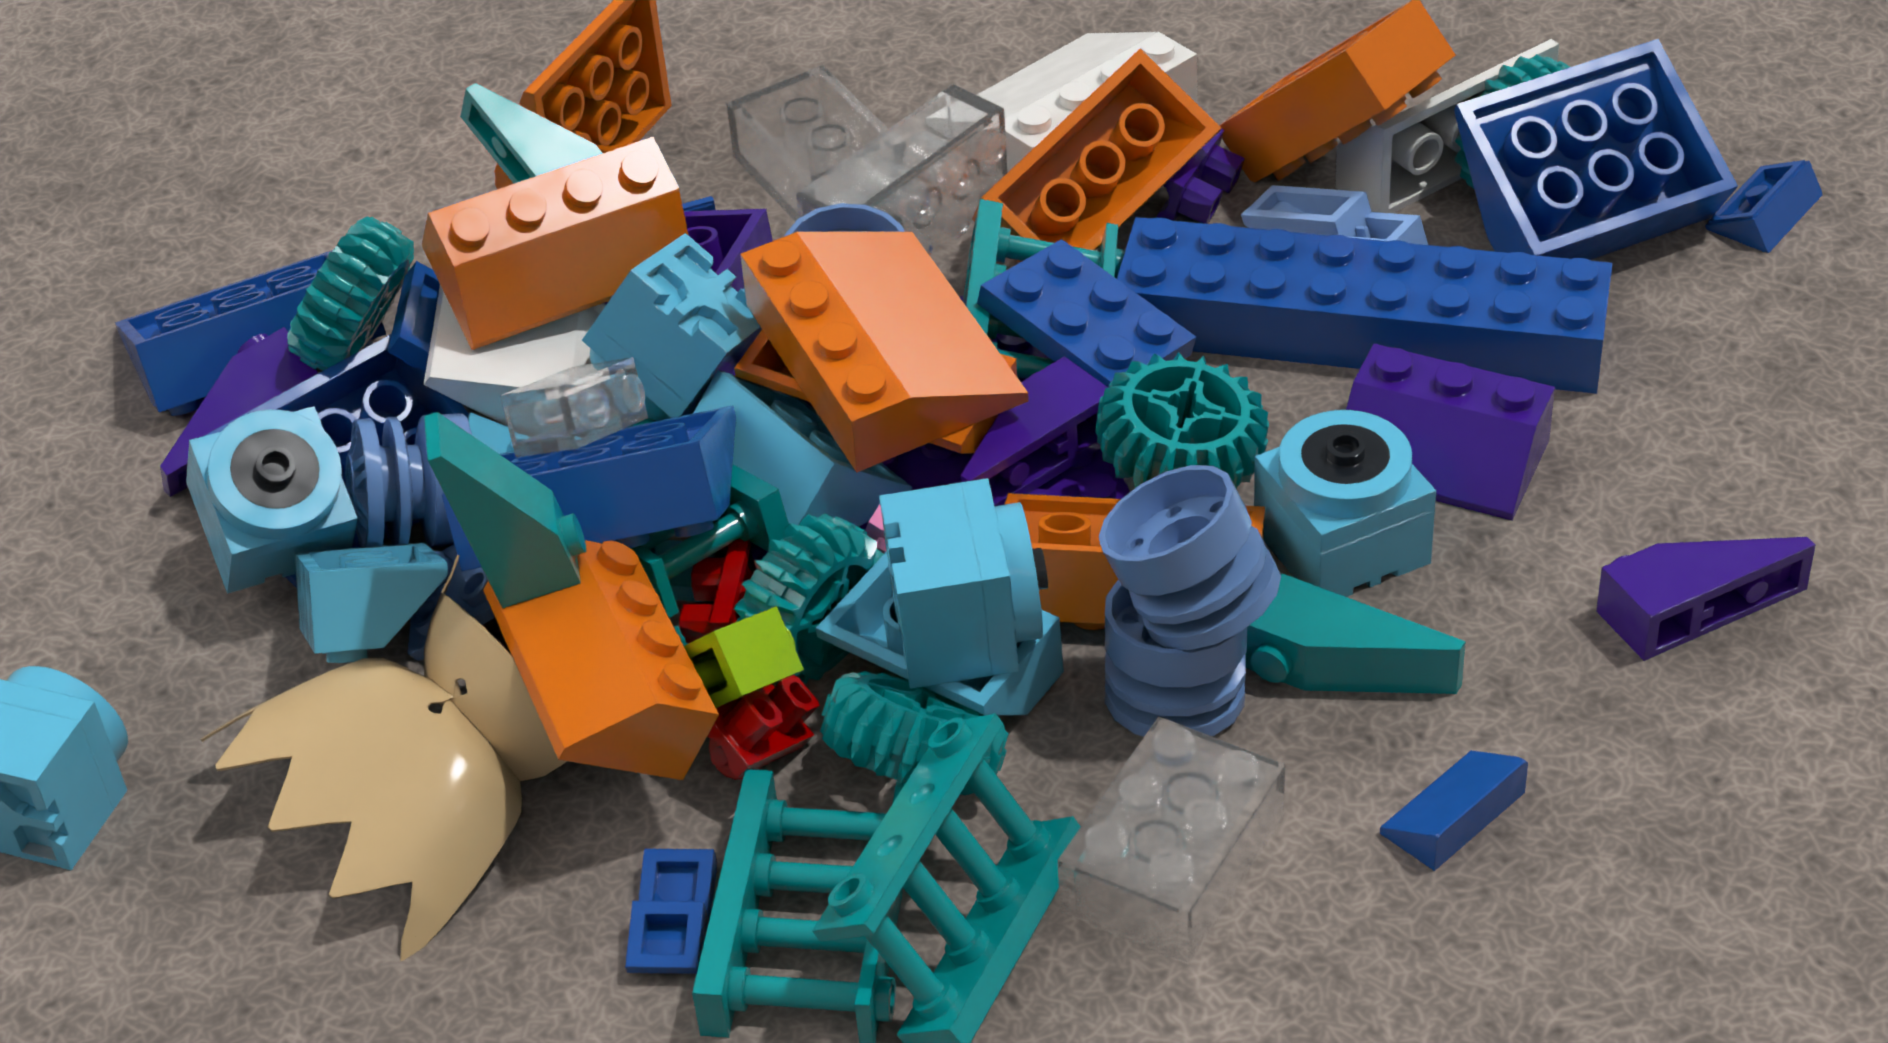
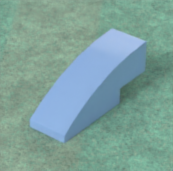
[1241,185,1428,245]

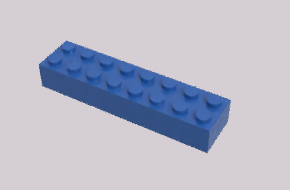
[1117,217,1612,394]

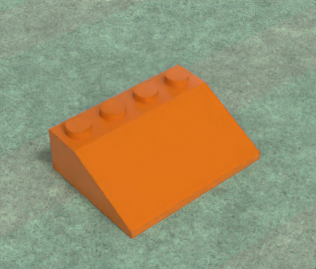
[494,0,672,189]
[740,232,1029,473]

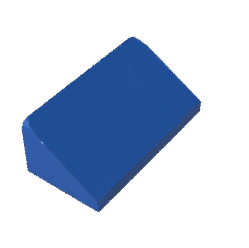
[1705,160,1823,253]
[1380,750,1528,871]

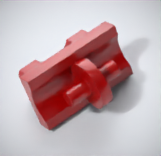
[679,538,754,643]
[707,675,820,780]

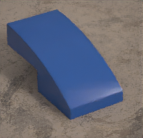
[625,849,718,974]

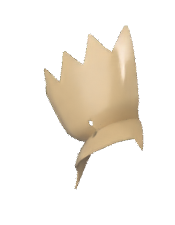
[200,555,567,961]

